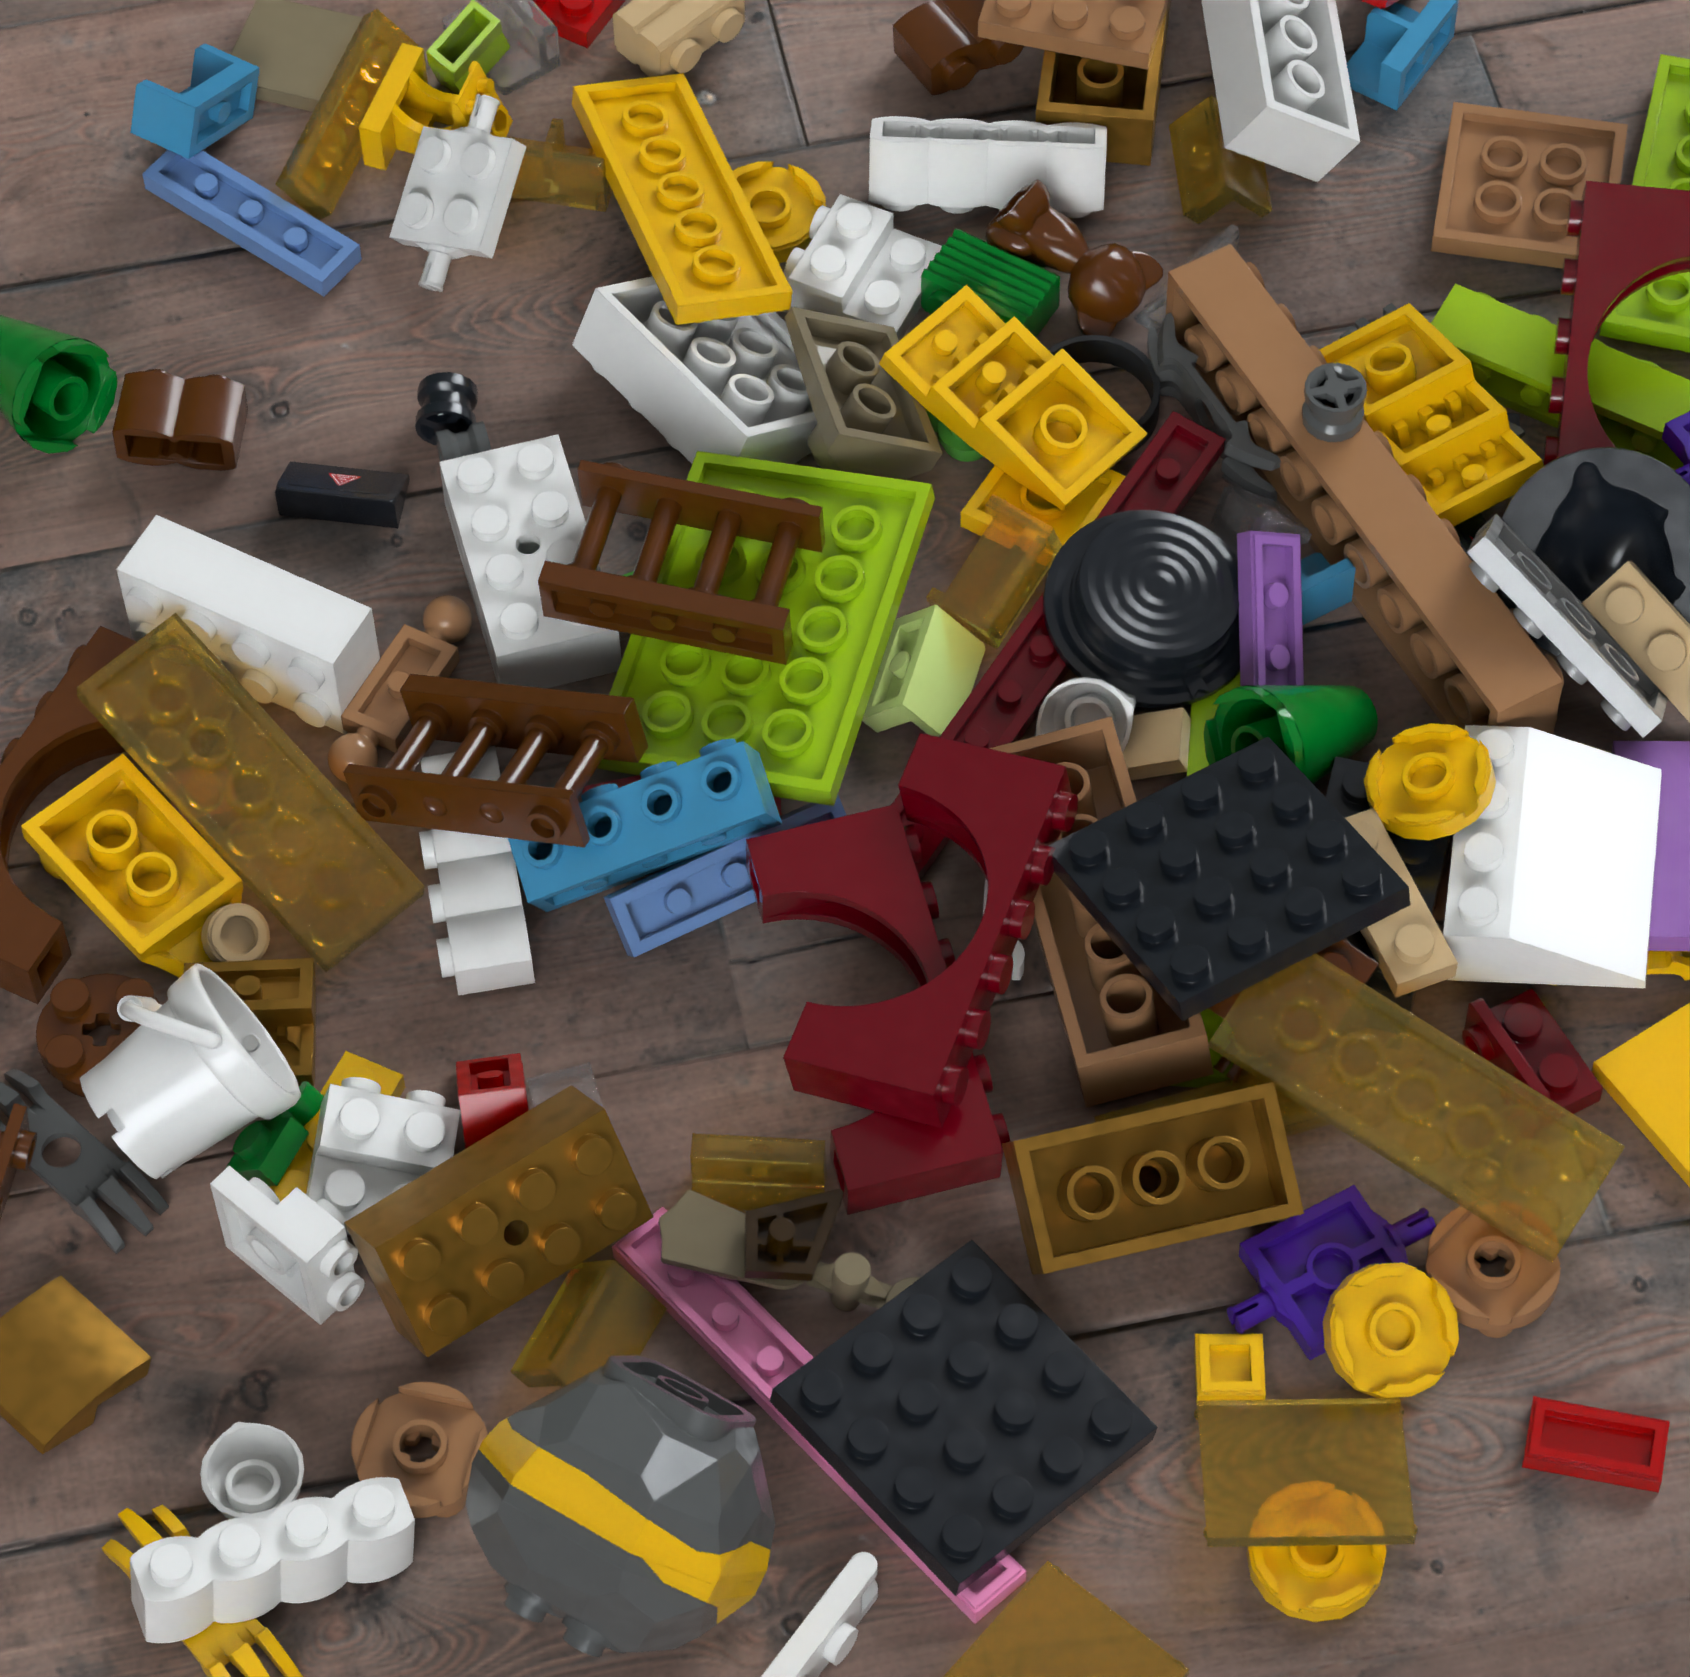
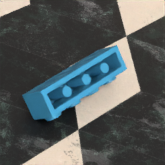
[508,739,782,912]

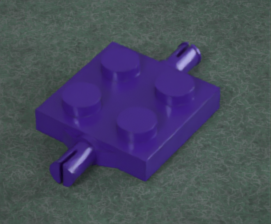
[1227,1185,1436,1361]

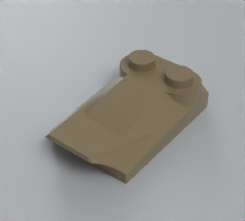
[785,307,943,480]

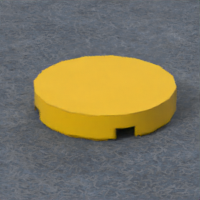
[733,161,826,264]
[1364,723,1496,840]
[1323,1262,1459,1398]
[1246,1485,1387,1622]

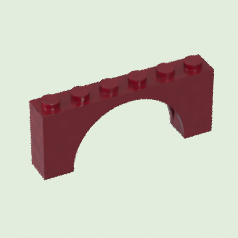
[1543,181,1690,466]
[783,733,1078,1128]
[746,804,1010,1215]

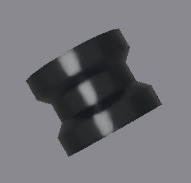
[415,372,478,445]

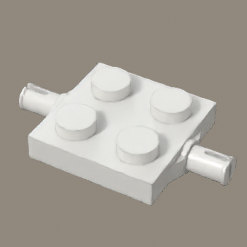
[389,94,526,292]

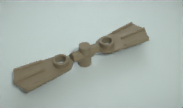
[658,1190,921,1311]

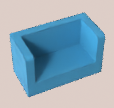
[130,44,260,159]

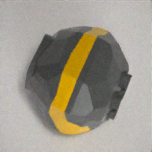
[466,1355,775,1657]

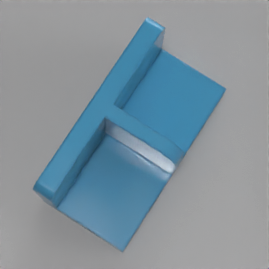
[1347,0,1459,111]

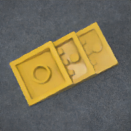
[879,285,1148,510]
[1319,303,1544,527]

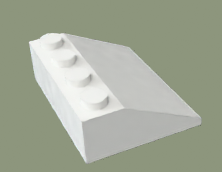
[572,276,817,464]
[1443,725,1662,988]

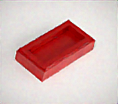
[1522,1396,1670,1493]

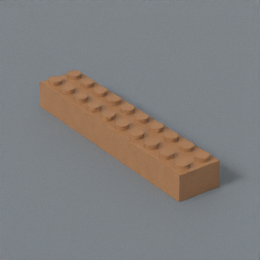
[1166,244,1564,734]

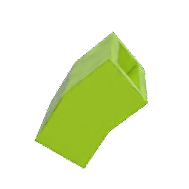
[426,0,511,94]

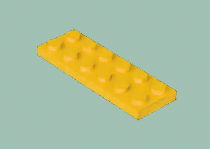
[572,73,793,325]

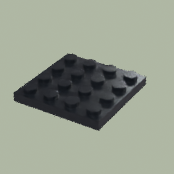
[1048,737,1411,1021]
[770,1240,1158,1596]

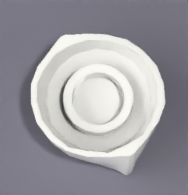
[1035,677,1136,752]
[200,1422,304,1519]

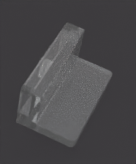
[442,0,561,95]

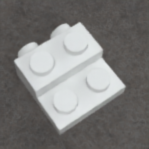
[784,194,942,341]
[306,1077,460,1235]
[210,1166,365,1325]

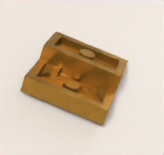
[183,958,316,1087]
[0,1275,152,1455]

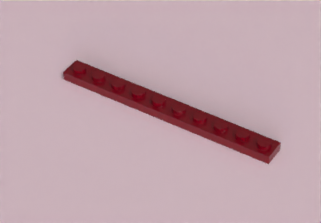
[891,411,1226,881]

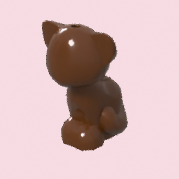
[986,179,1163,337]

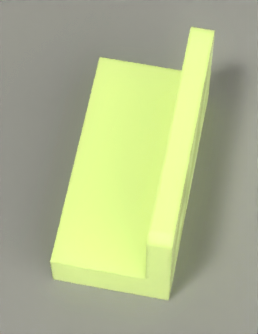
[862,604,985,737]

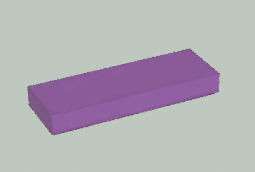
[1237,531,1304,686]

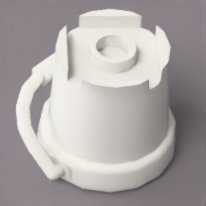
[80,963,301,1179]

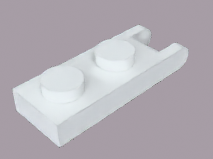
[761,1552,878,1677]

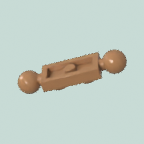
[328,595,472,783]

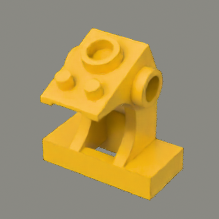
[359,43,513,171]

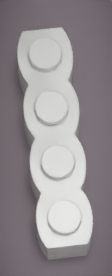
[869,116,1107,218]
[419,746,535,996]
[130,1477,415,1643]

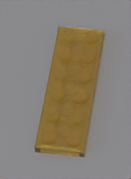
[77,613,425,972]
[1208,953,1625,1263]

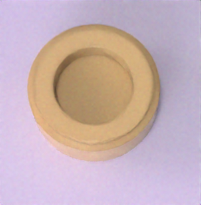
[201,903,270,962]

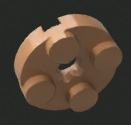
[1424,1201,1561,1338]
[351,1381,488,1518]

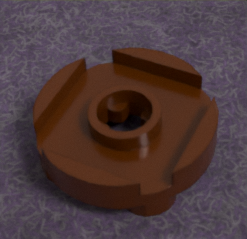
[36,973,160,1098]

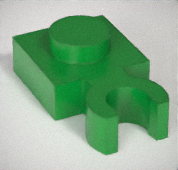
[225,1081,324,1186]

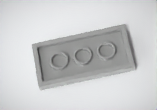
[1467,513,1668,738]

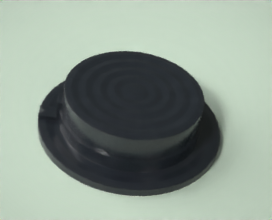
[1499,447,1690,656]
[1043,510,1240,708]

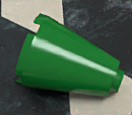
[0,315,118,454]
[1203,685,1378,785]

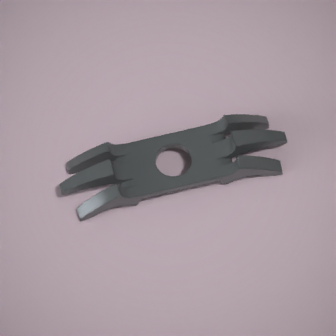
[1147,313,1281,502]
[0,1069,169,1254]

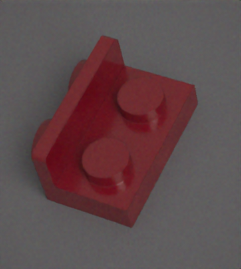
[1462,988,1603,1134]

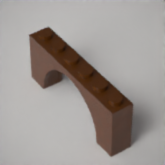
[0,626,236,1004]

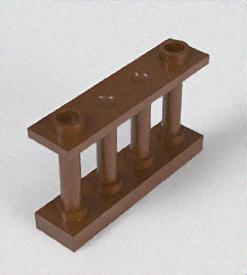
[538,460,825,665]
[343,674,648,848]

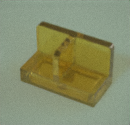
[506,118,612,212]

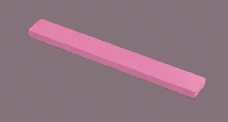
[612,1206,1026,1624]

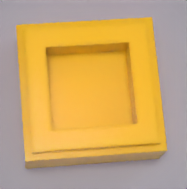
[1194,1333,1266,1406]

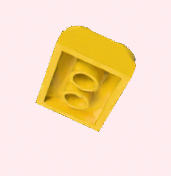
[21,753,243,978]

